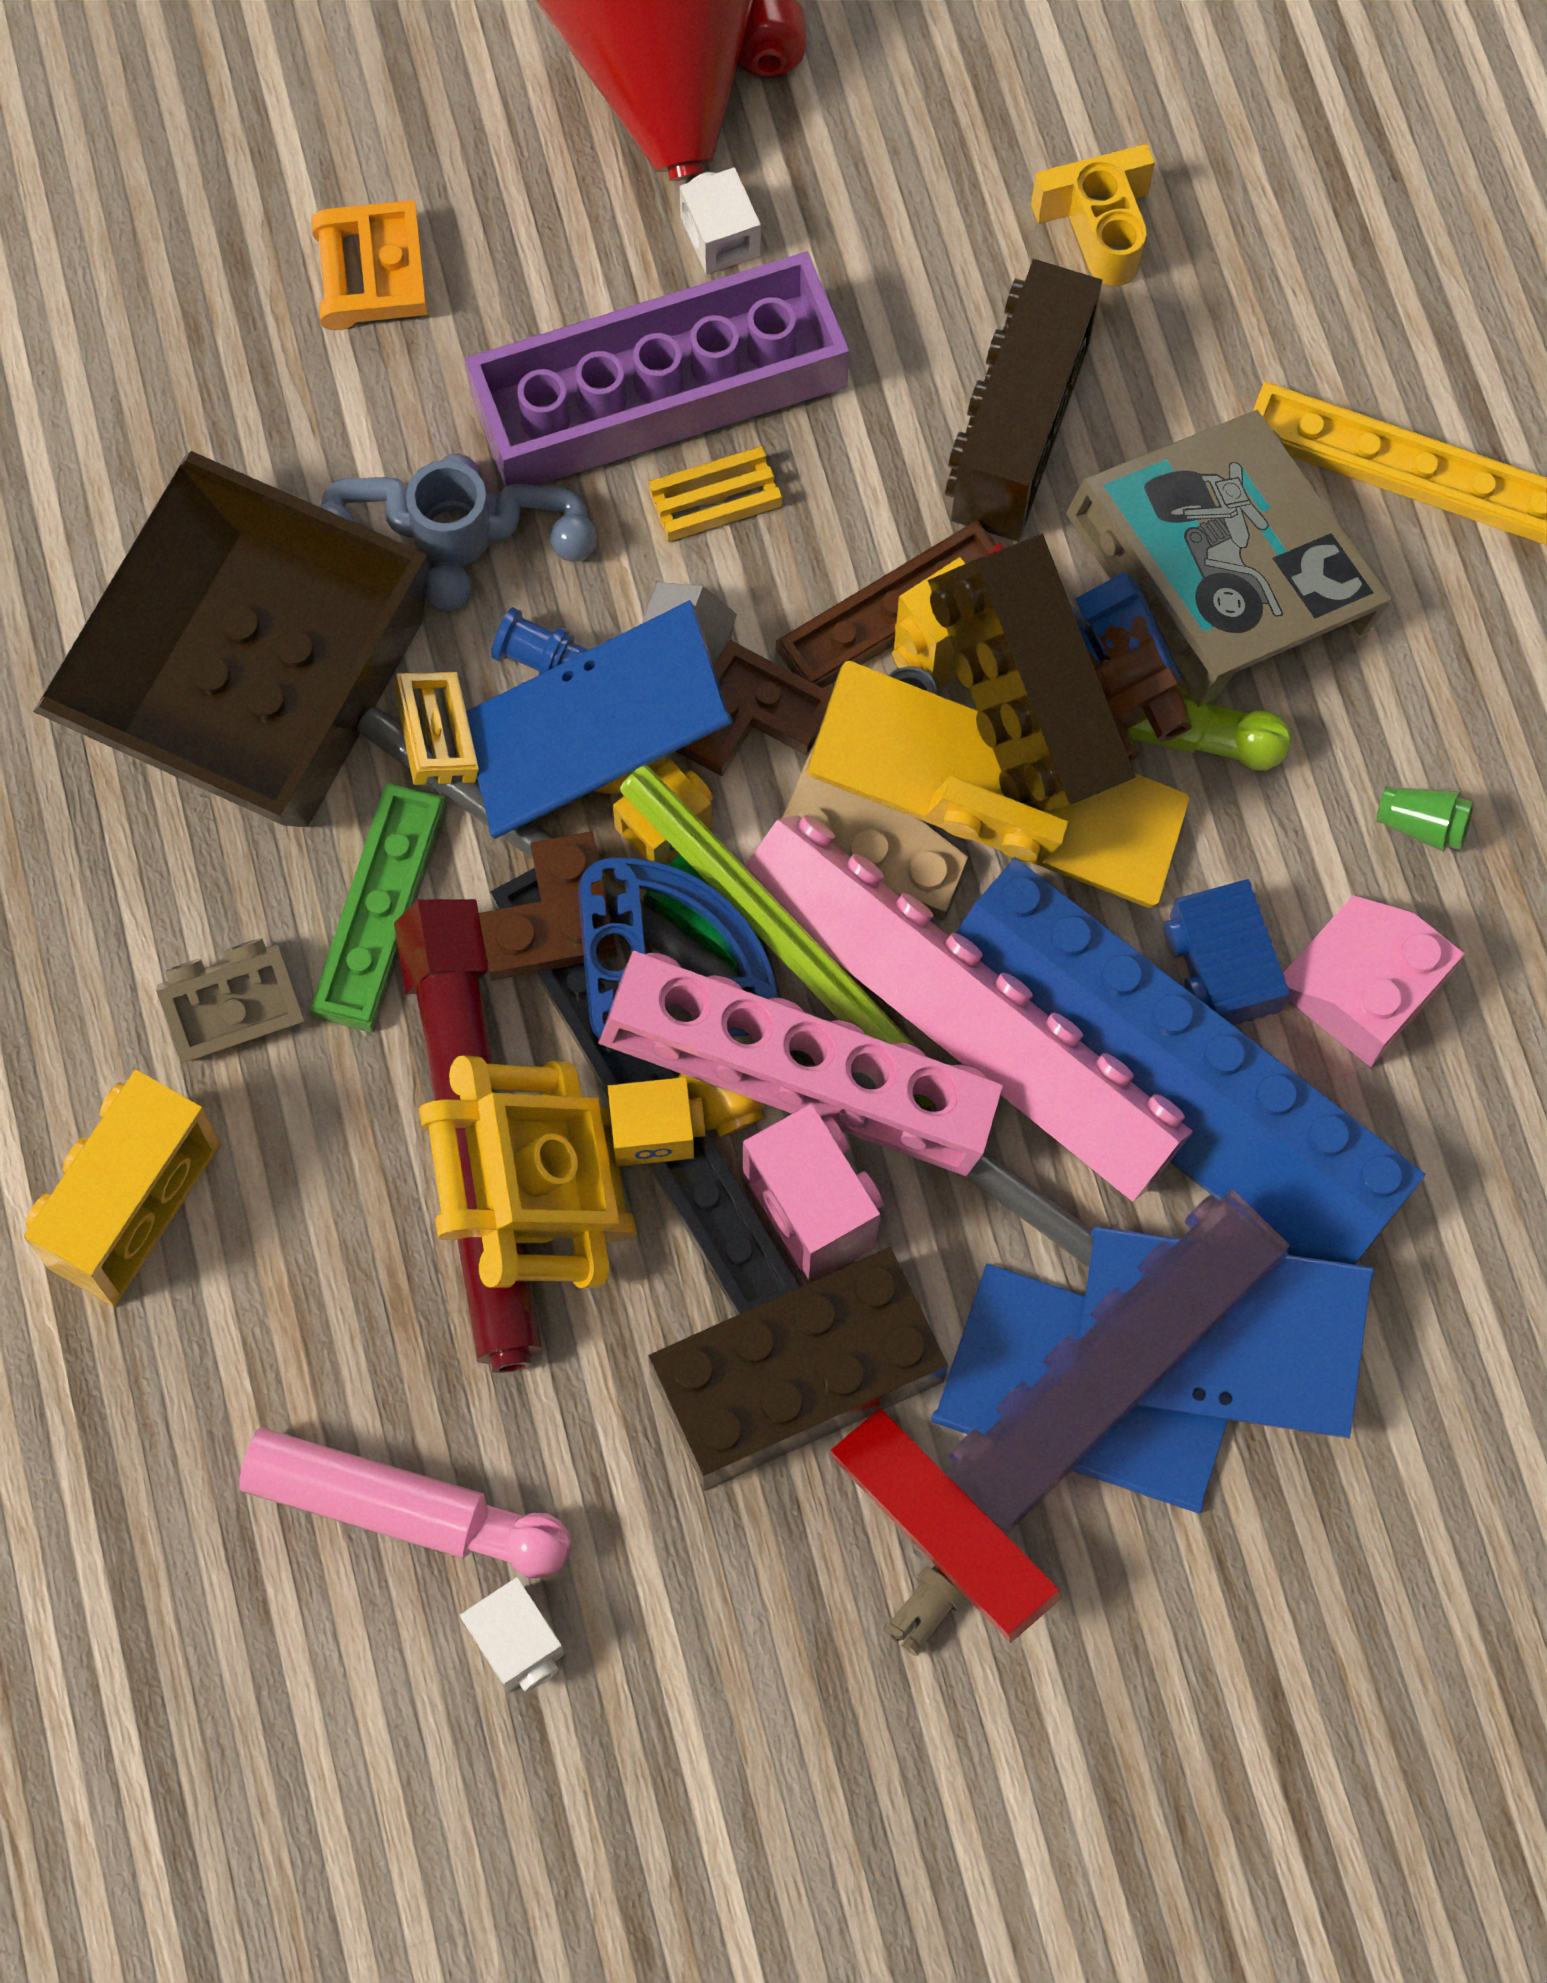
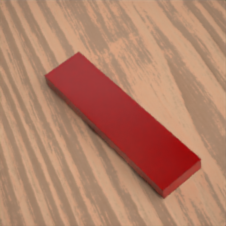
[830,1408,1062,1643]

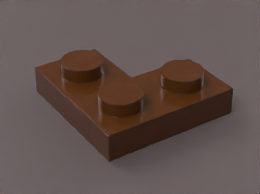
[675,640,832,776]
[478,831,617,981]

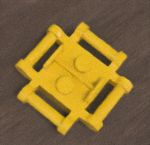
[419,1056,637,1288]

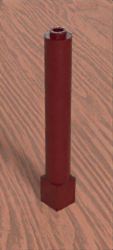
[394,899,543,1373]

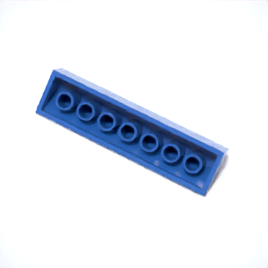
[956,857,1426,1265]

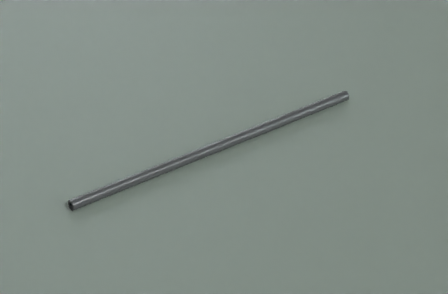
[357,706,1093,1267]

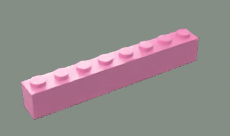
[744,815,1193,1202]

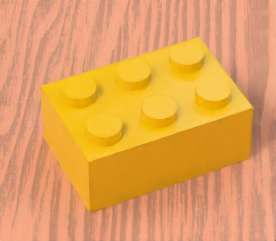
[23,1069,221,1307]

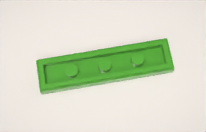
[310,782,447,1033]

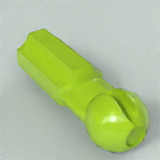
[1128,695,1292,771]

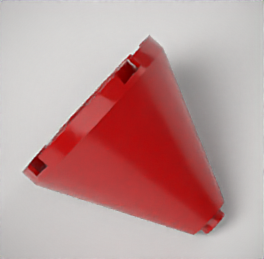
[535,0,753,181]

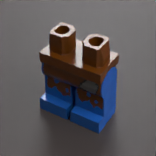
[1071,571,1192,762]

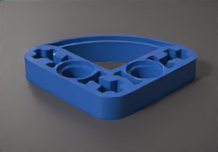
[578,858,778,1040]

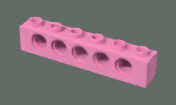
[598,950,1003,1176]

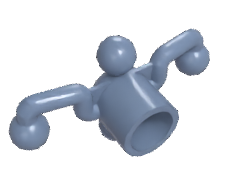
[318,454,598,612]

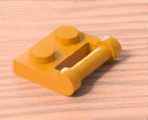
[311,200,427,330]

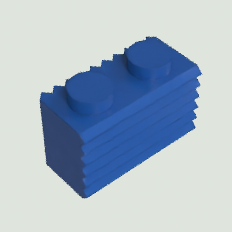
[1164,879,1289,1025]

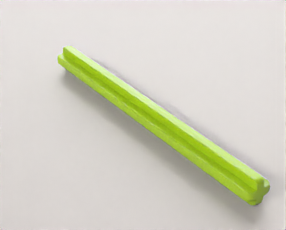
[620,765,934,1108]

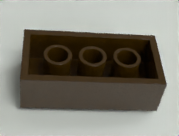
[945,259,1103,542]
[928,533,1136,812]
[648,1247,948,1491]

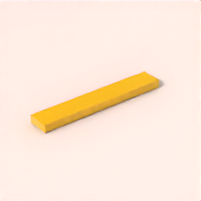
[1253,381,1547,545]

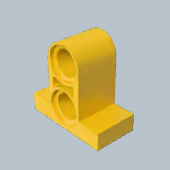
[1031,144,1155,286]

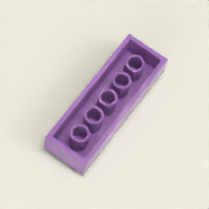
[465,251,849,487]

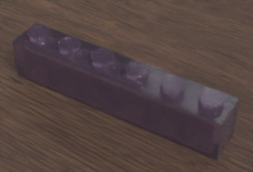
[946,1189,1290,1536]

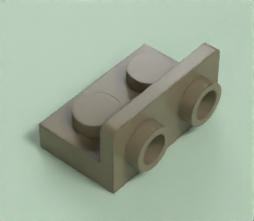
[156,938,305,1063]

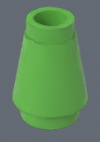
[1376,786,1474,852]

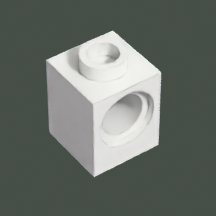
[680,167,761,275]
[459,1577,565,1693]

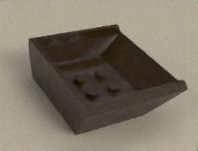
[33,451,430,827]

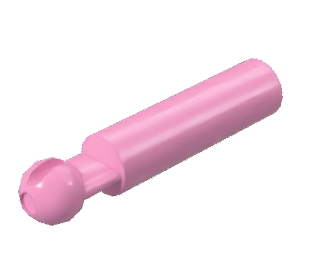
[239,1427,572,1578]

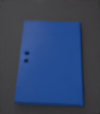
[466,600,732,839]
[1071,1226,1375,1439]
[931,1263,1232,1514]

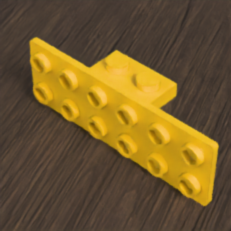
[806,661,1189,908]

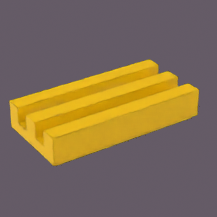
[648,446,782,542]
[394,672,479,785]

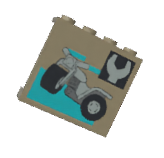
[1066,409,1392,707]

